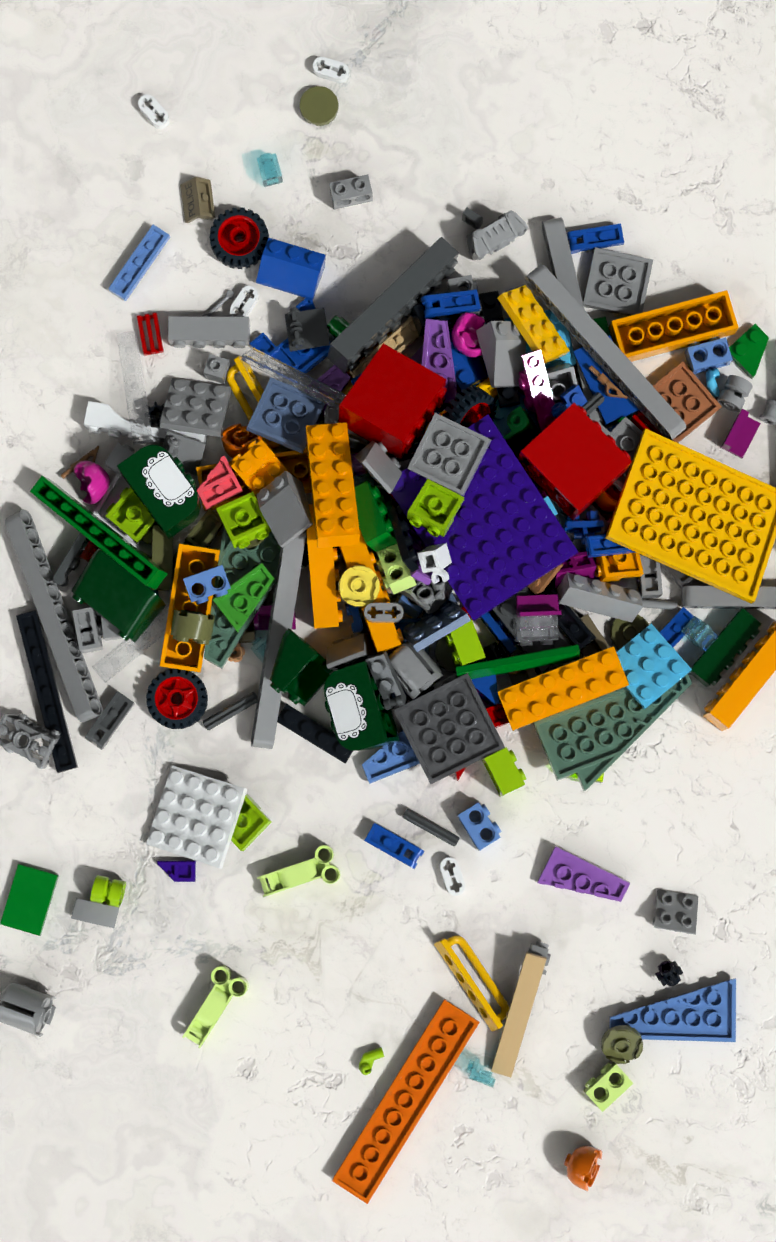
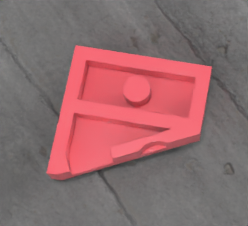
[196,455,243,510]

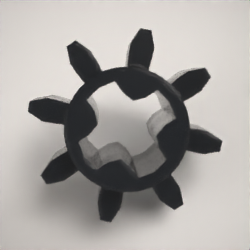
[145,402,165,427]
[483,642,508,661]
[655,961,683,986]

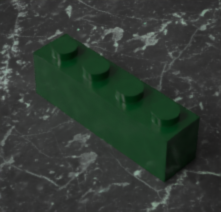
[689,608,762,687]

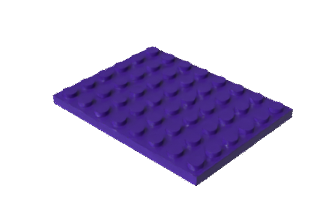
[391,415,579,621]

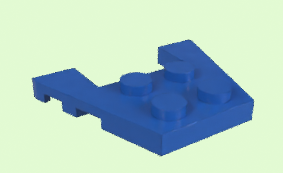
[249,298,330,377]

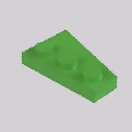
[212,563,275,633]

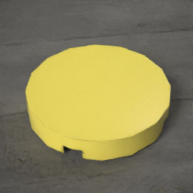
[339,565,380,607]

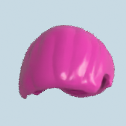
[451,313,485,357]
[74,461,110,504]

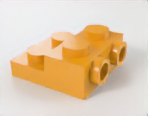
[231,439,289,497]
[593,553,644,582]

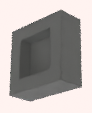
[462,207,483,230]

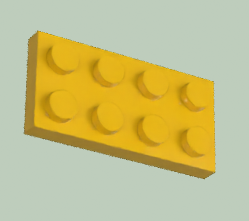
[497,285,570,364]

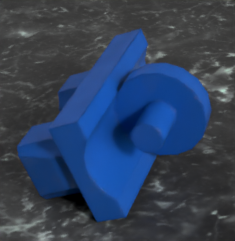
[563,511,604,545]

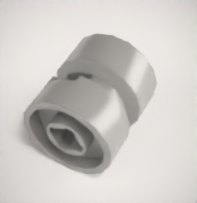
[717,375,753,412]

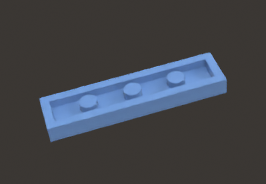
[108,224,170,301]

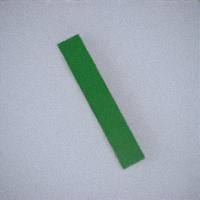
[456,644,580,679]

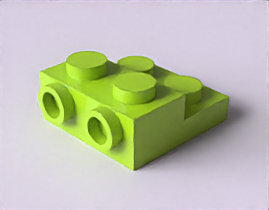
[407,479,464,537]
[105,487,156,543]
[216,492,272,549]
[231,794,272,851]

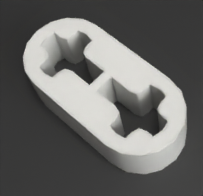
[313,57,349,83]
[138,94,170,129]
[230,286,259,317]
[440,857,465,896]

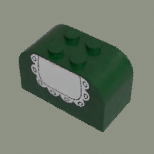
[117,445,201,539]
[324,661,400,751]

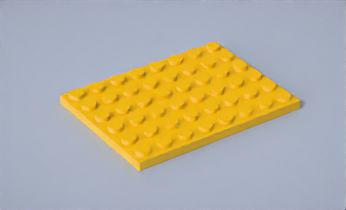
[605,429,776,604]

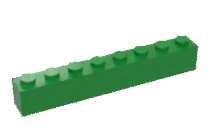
[30,476,168,590]

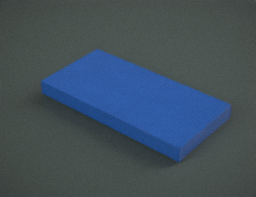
[573,335,640,425]

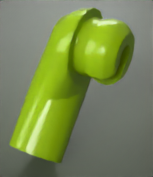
[359,1047,384,1075]

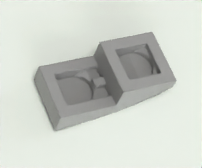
[71,898,119,928]

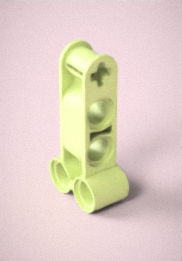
[257,845,341,897]
[183,965,249,1048]

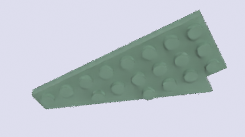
[204,527,307,669]
[533,674,692,791]

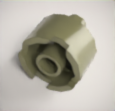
[171,609,215,645]

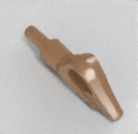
[589,365,628,399]
[61,446,99,479]

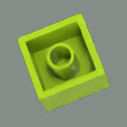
[445,618,486,666]
[482,747,526,797]

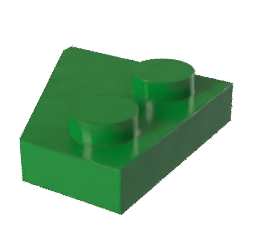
[729,324,769,379]

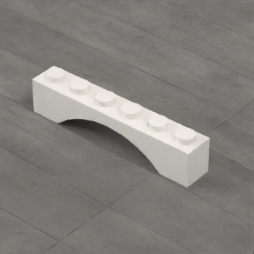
[84,401,207,444]

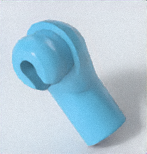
[706,368,720,398]

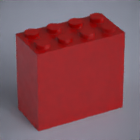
[339,343,447,460]
[517,403,632,520]

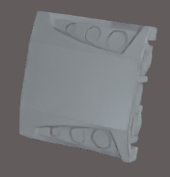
[400,575,453,614]

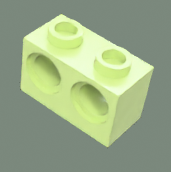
[376,544,417,594]
[583,1062,633,1112]

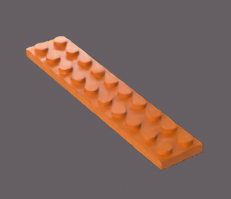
[332,999,480,1204]

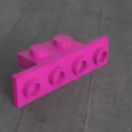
[518,349,556,433]

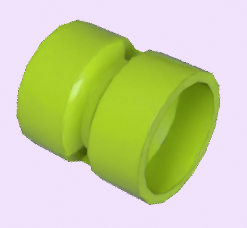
[90,875,126,908]

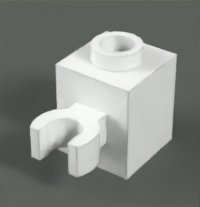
[417,543,452,584]

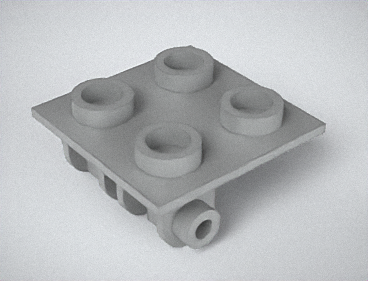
[163,430,206,475]
[653,889,698,935]

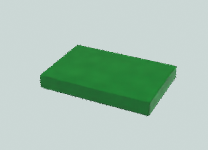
[0,864,59,936]

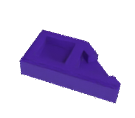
[157,861,196,882]

